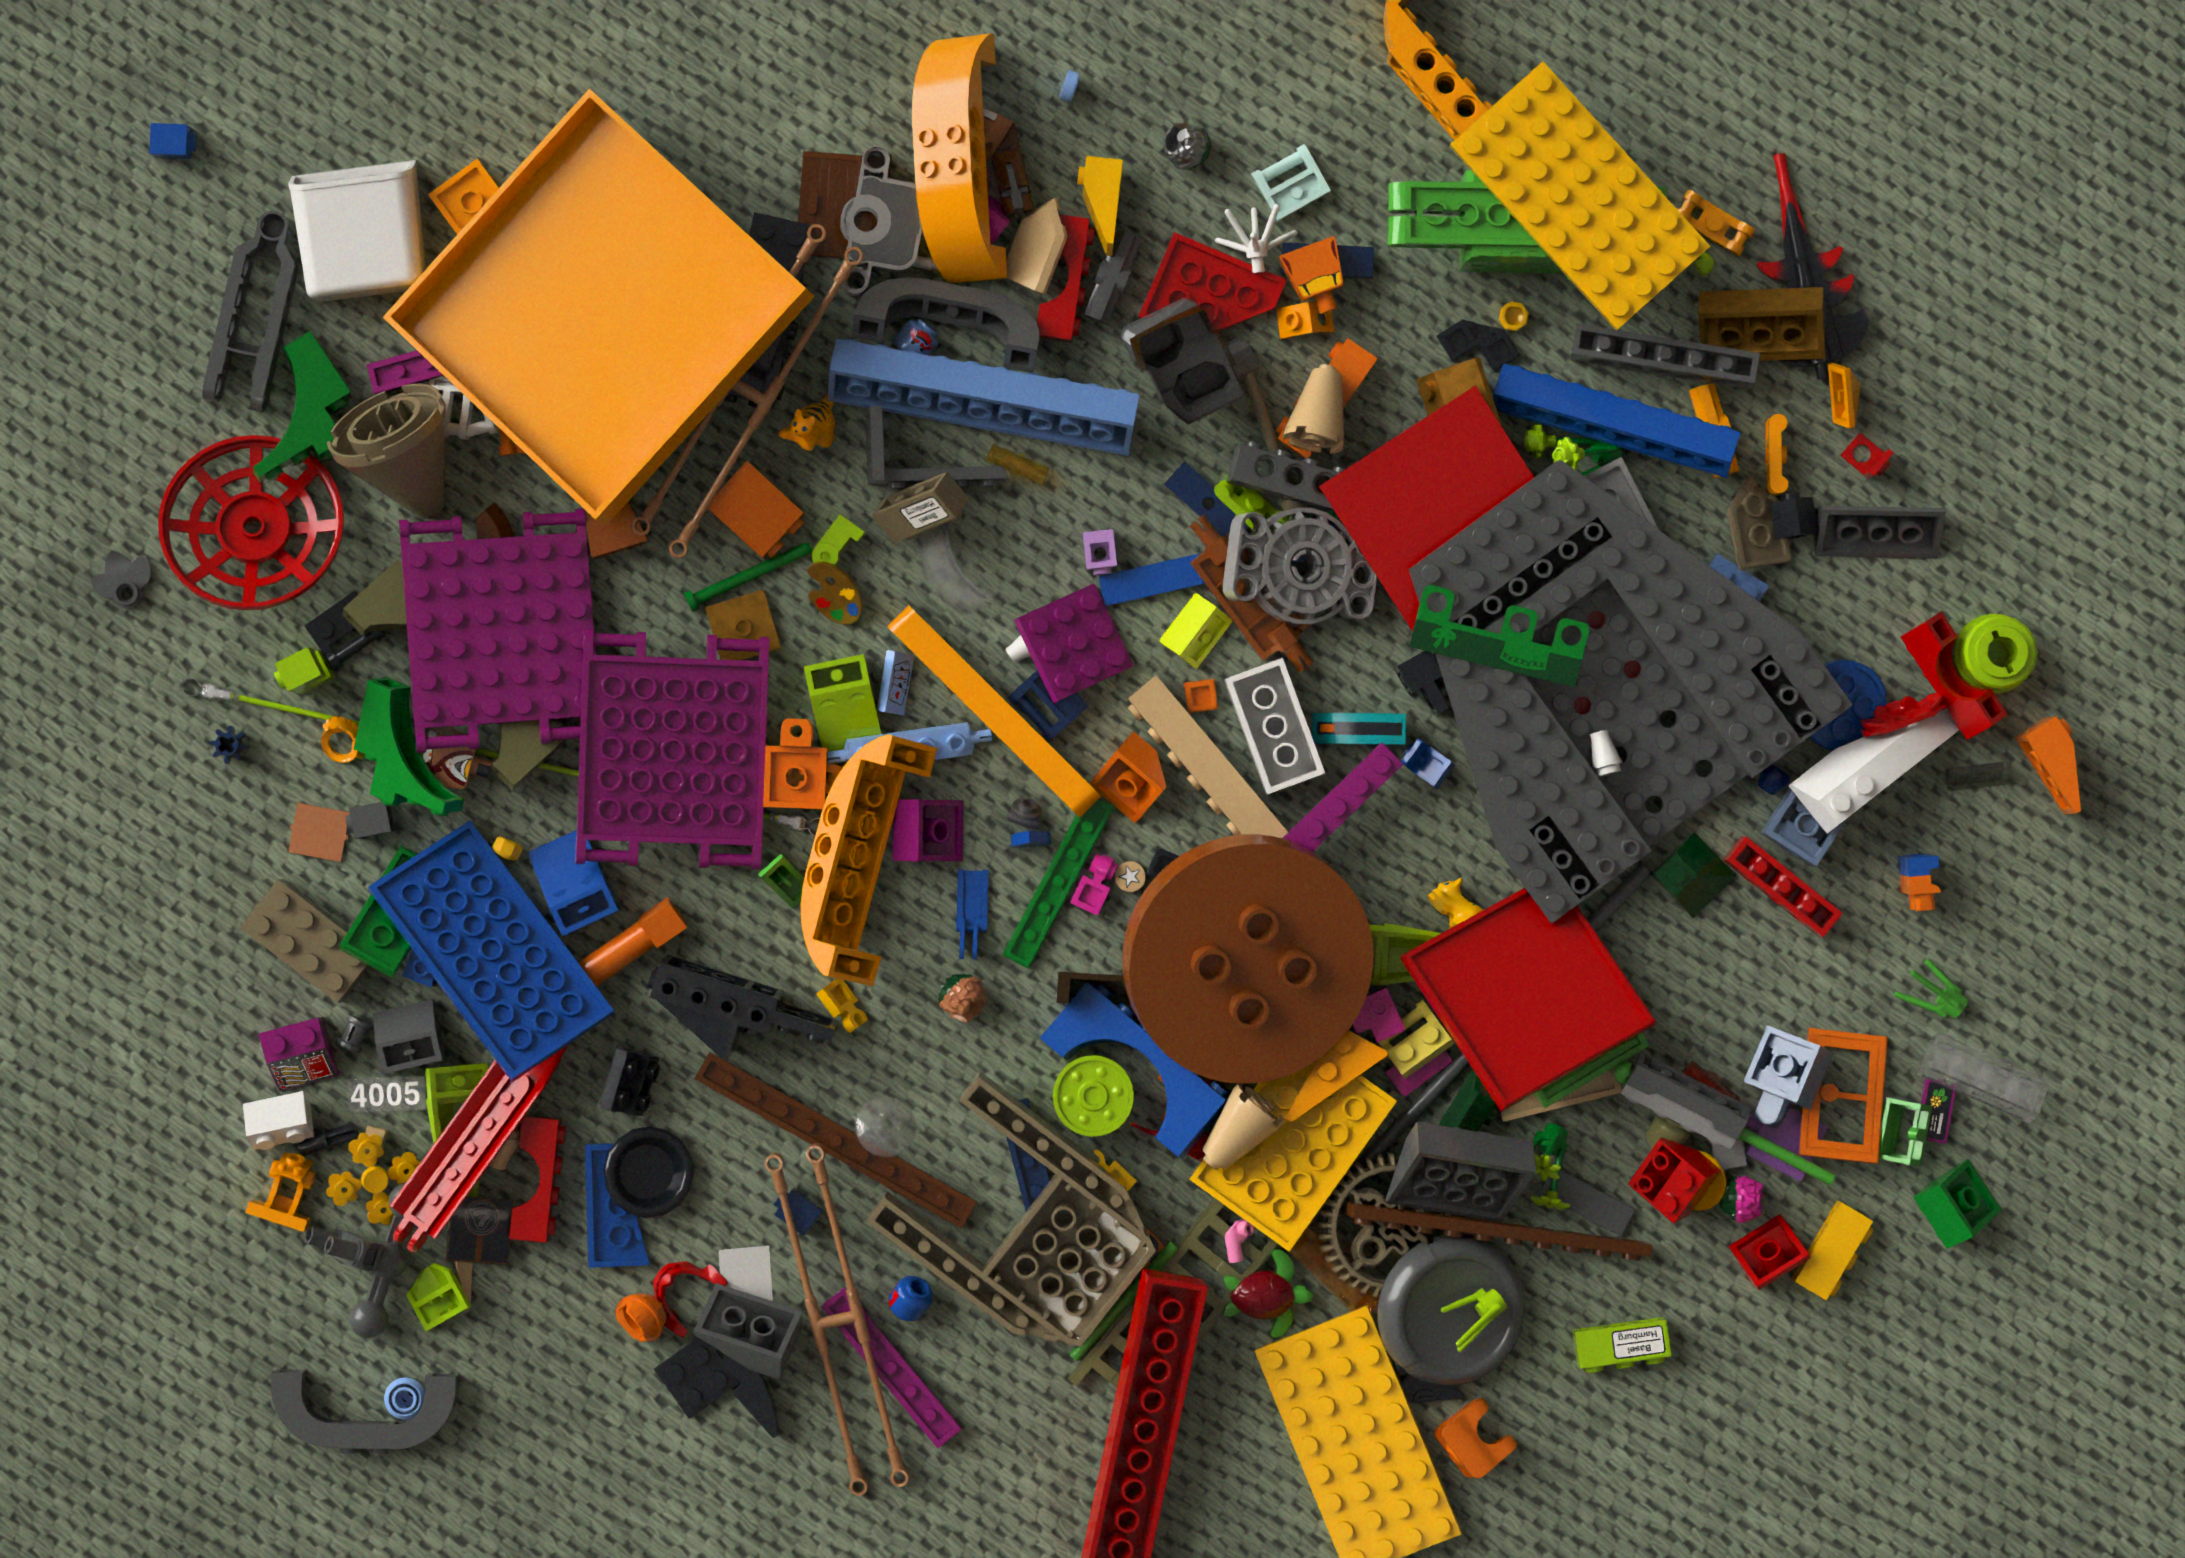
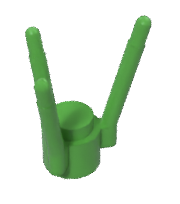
[1894,959,1968,1019]

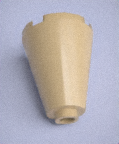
[1282,364,1344,453]
[1202,1084,1285,1170]

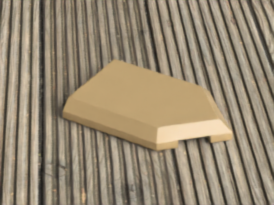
[1006,198,1068,294]

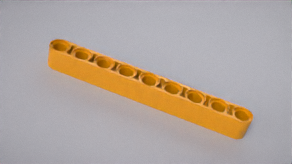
[887,605,1101,818]

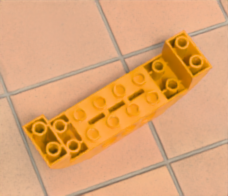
[1383,0,1492,140]

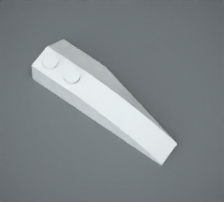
[1788,709,1959,834]

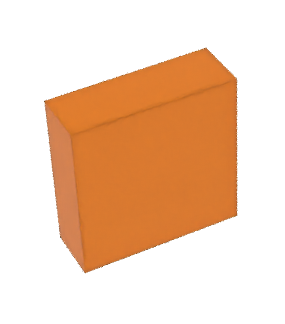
[1184,679,1218,713]

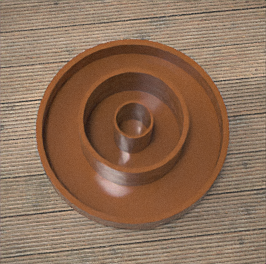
[1122,834,1374,1084]

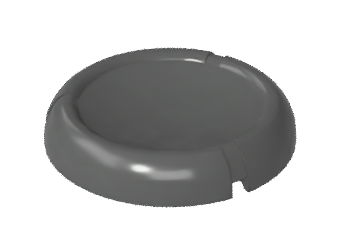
[1377,1235,1526,1386]

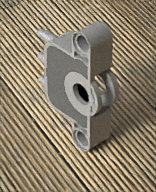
[840,146,938,297]

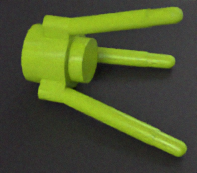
[1441,1288,1507,1352]

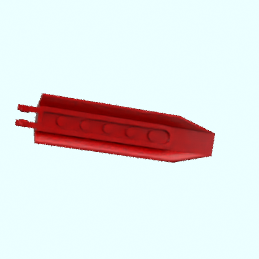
[390,1045,568,1253]

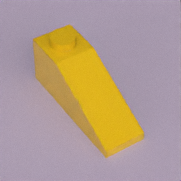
[1077,156,1123,256]

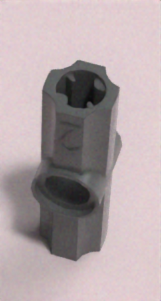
[1084,230,1142,325]

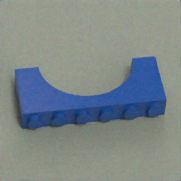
[1040,982,1227,1159]

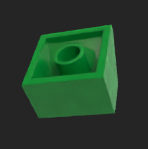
[1913,1159,2002,1249]

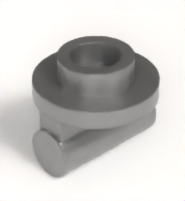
[1007,797,1042,830]

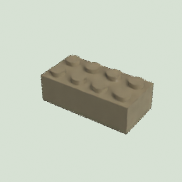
[240,879,370,1003]

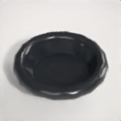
[603,1126,694,1218]

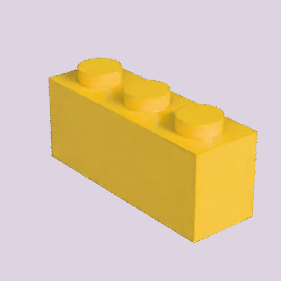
[1791,1200,1873,1301]

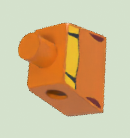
[1278,236,1344,314]

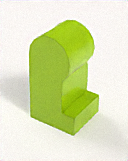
[812,514,866,566]

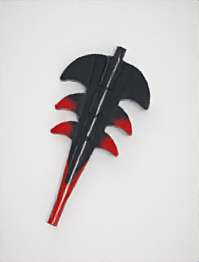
[1756,153,1869,380]

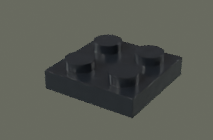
[654,1337,740,1419]

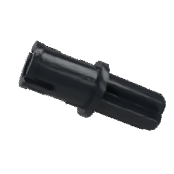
[296,1123,359,1156]

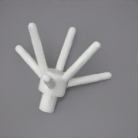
[1215,204,1298,273]

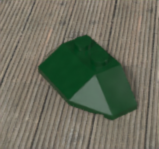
[1439,1069,1497,1132]

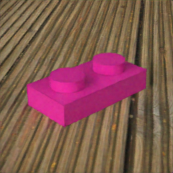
[1385,1051,1453,1097]

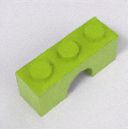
[274,647,336,694]

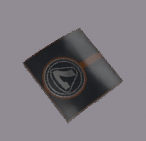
[446,1197,514,1265]

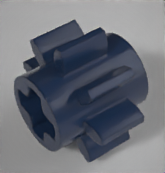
[209,726,250,764]

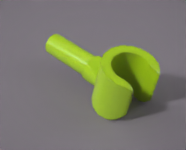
[1693,251,1714,277]

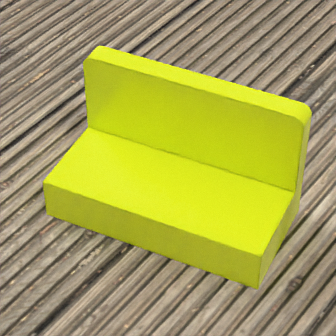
[1159,593,1233,669]

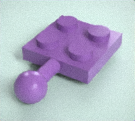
[1745,1108,1828,1182]

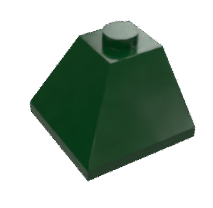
[1651,832,1736,918]

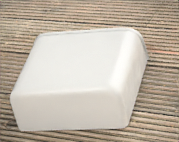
[288,160,426,302]

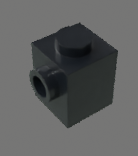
[1770,492,1819,540]

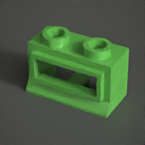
[1879,1097,1932,1166]

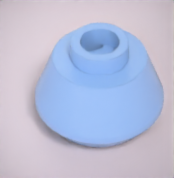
[384,1377,425,1420]

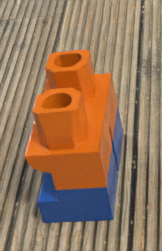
[1898,853,1941,911]

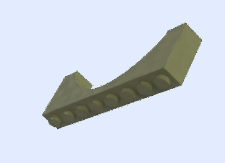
[342,560,567,791]

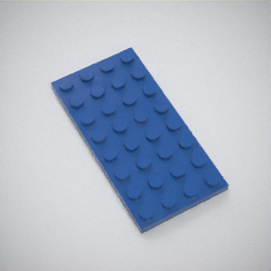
[368,820,614,1082]

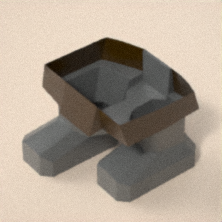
[1120,297,1260,425]

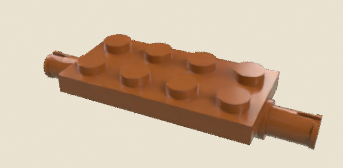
[1189,514,1314,673]

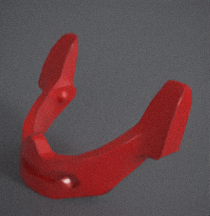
[653,1261,728,1338]

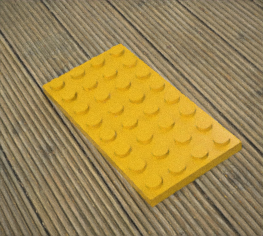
[1450,61,1710,331]
[1254,1305,1462,1558]

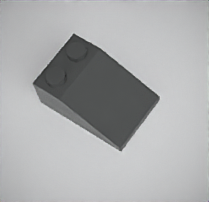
[694,1283,803,1380]

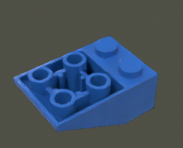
[528,830,622,936]

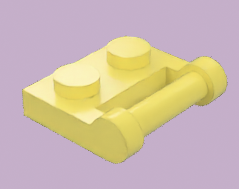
[1373,999,1455,1079]

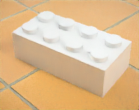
[1224,658,1325,795]

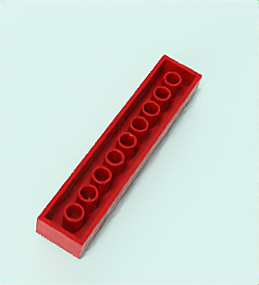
[1081,1268,1208,1558]

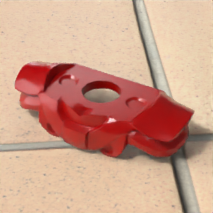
[1860,693,1947,737]

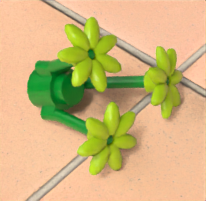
[1525,1123,1571,1210]

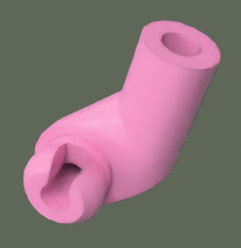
[1225,1219,1255,1263]

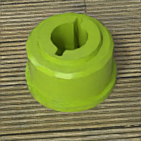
[1953,614,2038,694]
[1053,1055,1134,1137]

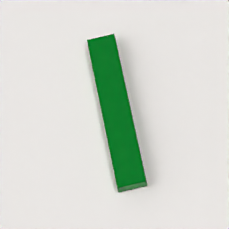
[1002,799,1115,969]

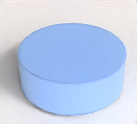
[1059,70,1080,102]

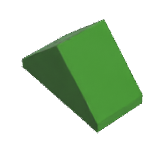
[758,854,805,909]

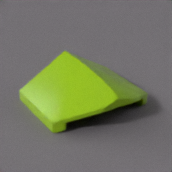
[406,1263,471,1332]

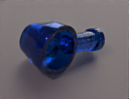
[1757,764,1792,795]

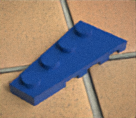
[585,1143,650,1268]

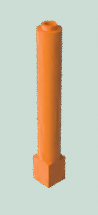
[578,897,687,987]

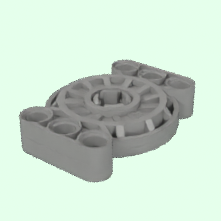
[1223,508,1377,624]

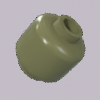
[1645,1115,1691,1150]

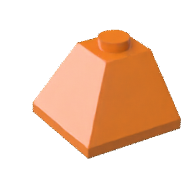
[1089,731,1166,824]

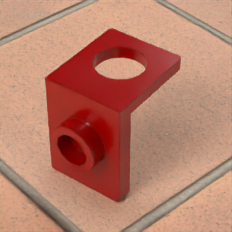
[1840,433,1894,479]

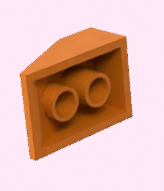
[2014,716,2081,814]

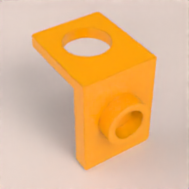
[1276,302,1334,339]

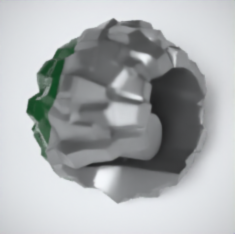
[1163,122,1212,170]

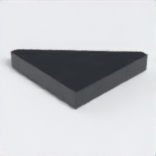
[1401,1374,1465,1403]

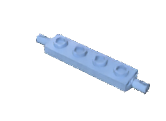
[827,722,992,764]

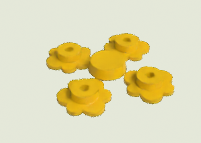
[326,1132,421,1225]

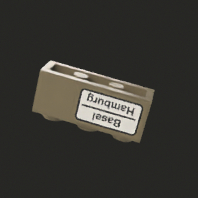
[872,472,969,543]

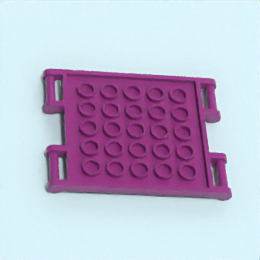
[399,508,596,753]
[575,630,769,870]

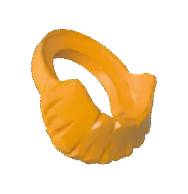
[321,716,365,763]

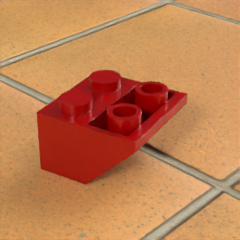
[1628,1137,1721,1224]

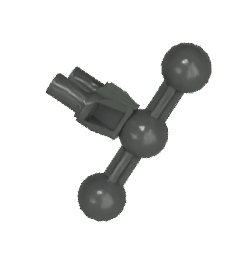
[304,1182,408,1338]

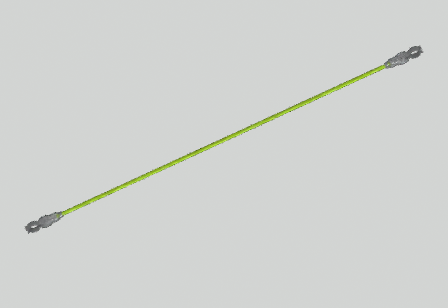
[178,678,820,836]

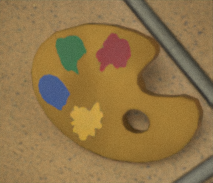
[807,562,863,625]

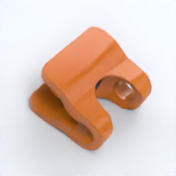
[1434,1397,1518,1478]

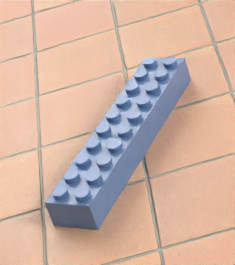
[828,339,1139,456]

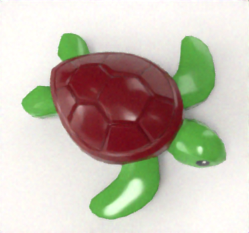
[1223,1249,1314,1338]

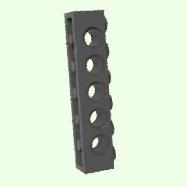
[1571,323,1760,390]
[1226,441,1344,514]

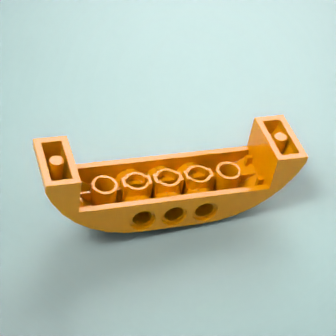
[912,33,1007,284]
[801,734,937,986]

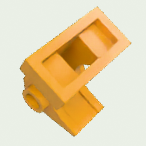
[245,1152,316,1232]

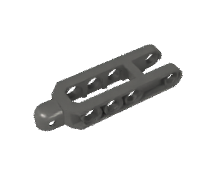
[202,211,300,412]

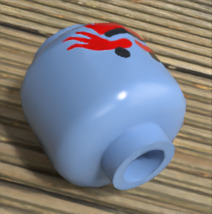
[893,319,938,356]

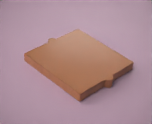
[288,803,350,862]

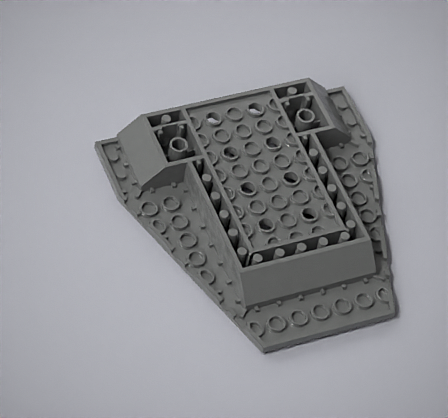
[1408,459,1853,924]

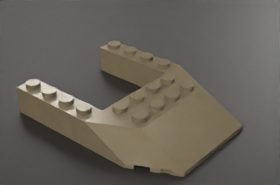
[866,1071,1156,1347]

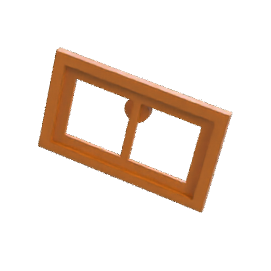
[1798,1028,1888,1164]

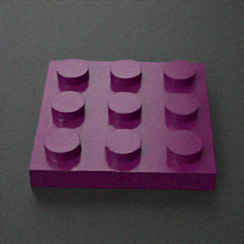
[1014,584,1134,703]

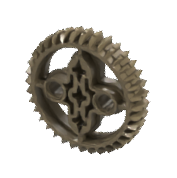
[1317,1153,1460,1297]

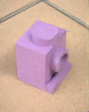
[1083,529,1117,576]

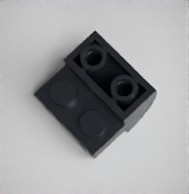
[599,1046,660,1116]

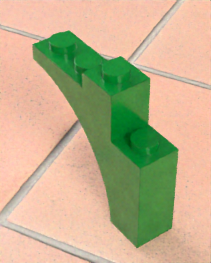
[253,331,351,482]
[354,677,464,816]

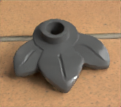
[91,550,151,609]

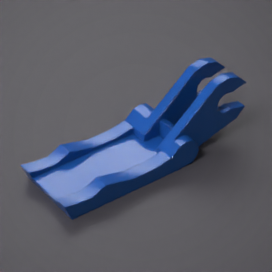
[956,869,989,960]

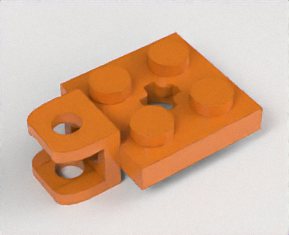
[763,718,828,809]

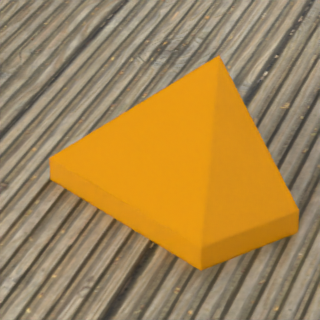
[1828,363,1861,429]

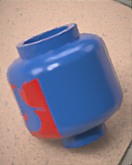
[888,1276,933,1321]

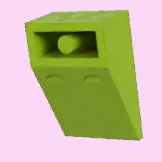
[804,654,882,752]

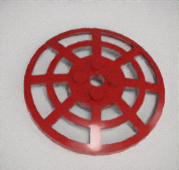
[158,435,344,611]

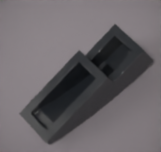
[721,1355,780,1438]

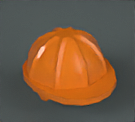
[615,1293,667,1342]

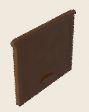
[798,151,892,258]

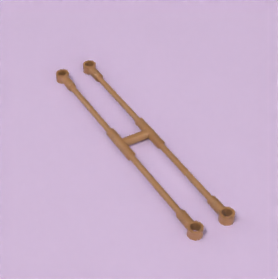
[632,224,864,558]
[764,1143,910,1496]

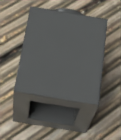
[346,802,395,839]

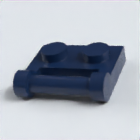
[1007,670,1089,743]

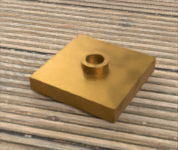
[705,589,782,660]

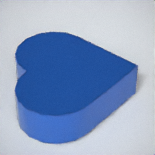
[1011,831,1051,848]

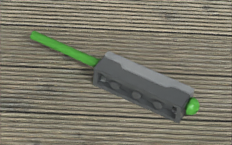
[1614,1051,1835,1186]

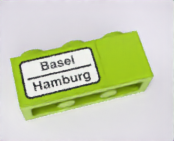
[1572,1317,1671,1373]

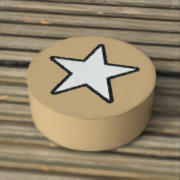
[1115,861,1145,892]

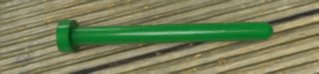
[684,543,812,612]

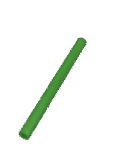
[1069,1241,1180,1362]

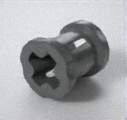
[336,1014,374,1053]

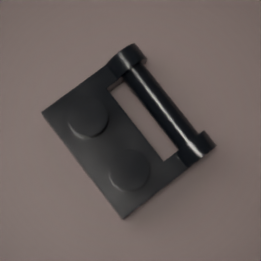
[304,591,386,671]

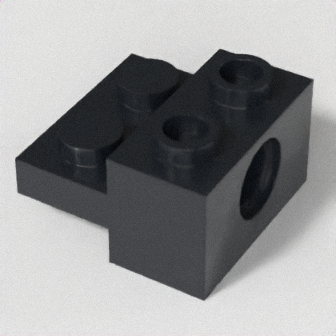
[1394,651,1450,715]

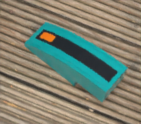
[1312,713,1406,745]

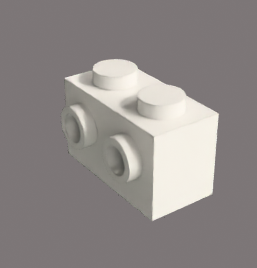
[243,1091,314,1150]

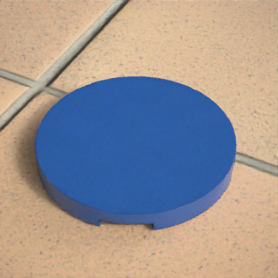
[1809,660,1887,751]

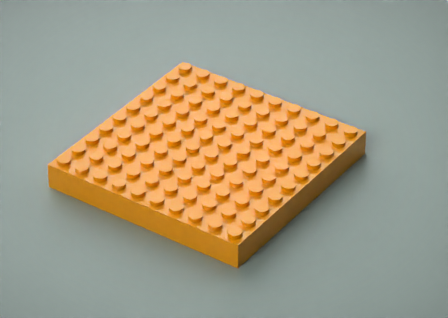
[383,89,815,525]

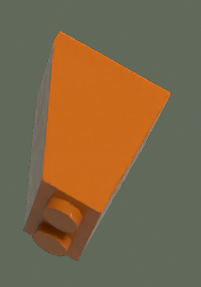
[708,461,805,559]

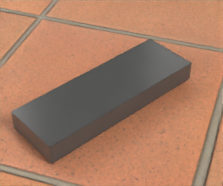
[1539,1171,1635,1236]

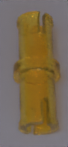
[985,444,1049,486]

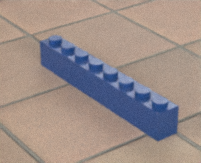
[1493,364,1741,478]

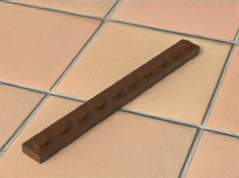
[694,1052,977,1229]
[1346,1202,1652,1261]

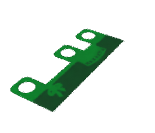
[1409,585,1589,687]

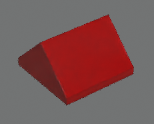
[1728,1214,1811,1290]

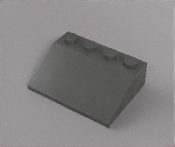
[1386,1122,1536,1222]

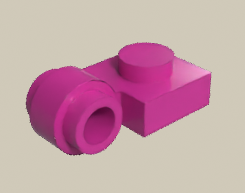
[1070,854,1118,916]

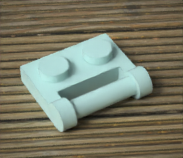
[1251,144,1331,222]

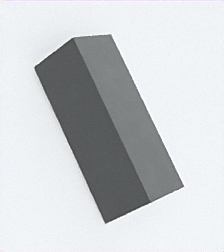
[1815,506,1946,558]

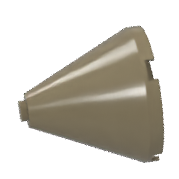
[327,384,446,519]

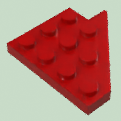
[1138,232,1287,353]

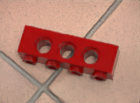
[1723,836,1842,937]

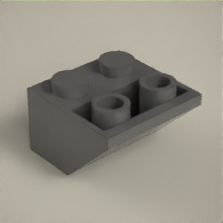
[373,999,447,1074]

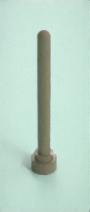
[1244,373,1307,511]

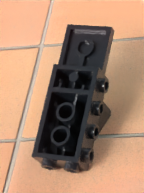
[724,212,814,408]
[647,955,840,1060]

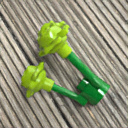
[1524,423,1622,476]

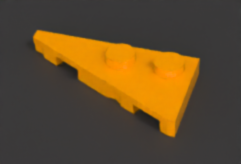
[1285,1030,1389,1122]

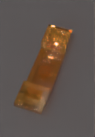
[1290,1226,1380,1311]

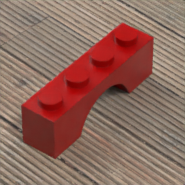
[1037,214,1095,343]
[1901,611,2008,740]
[509,1115,566,1243]

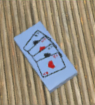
[877,650,914,716]

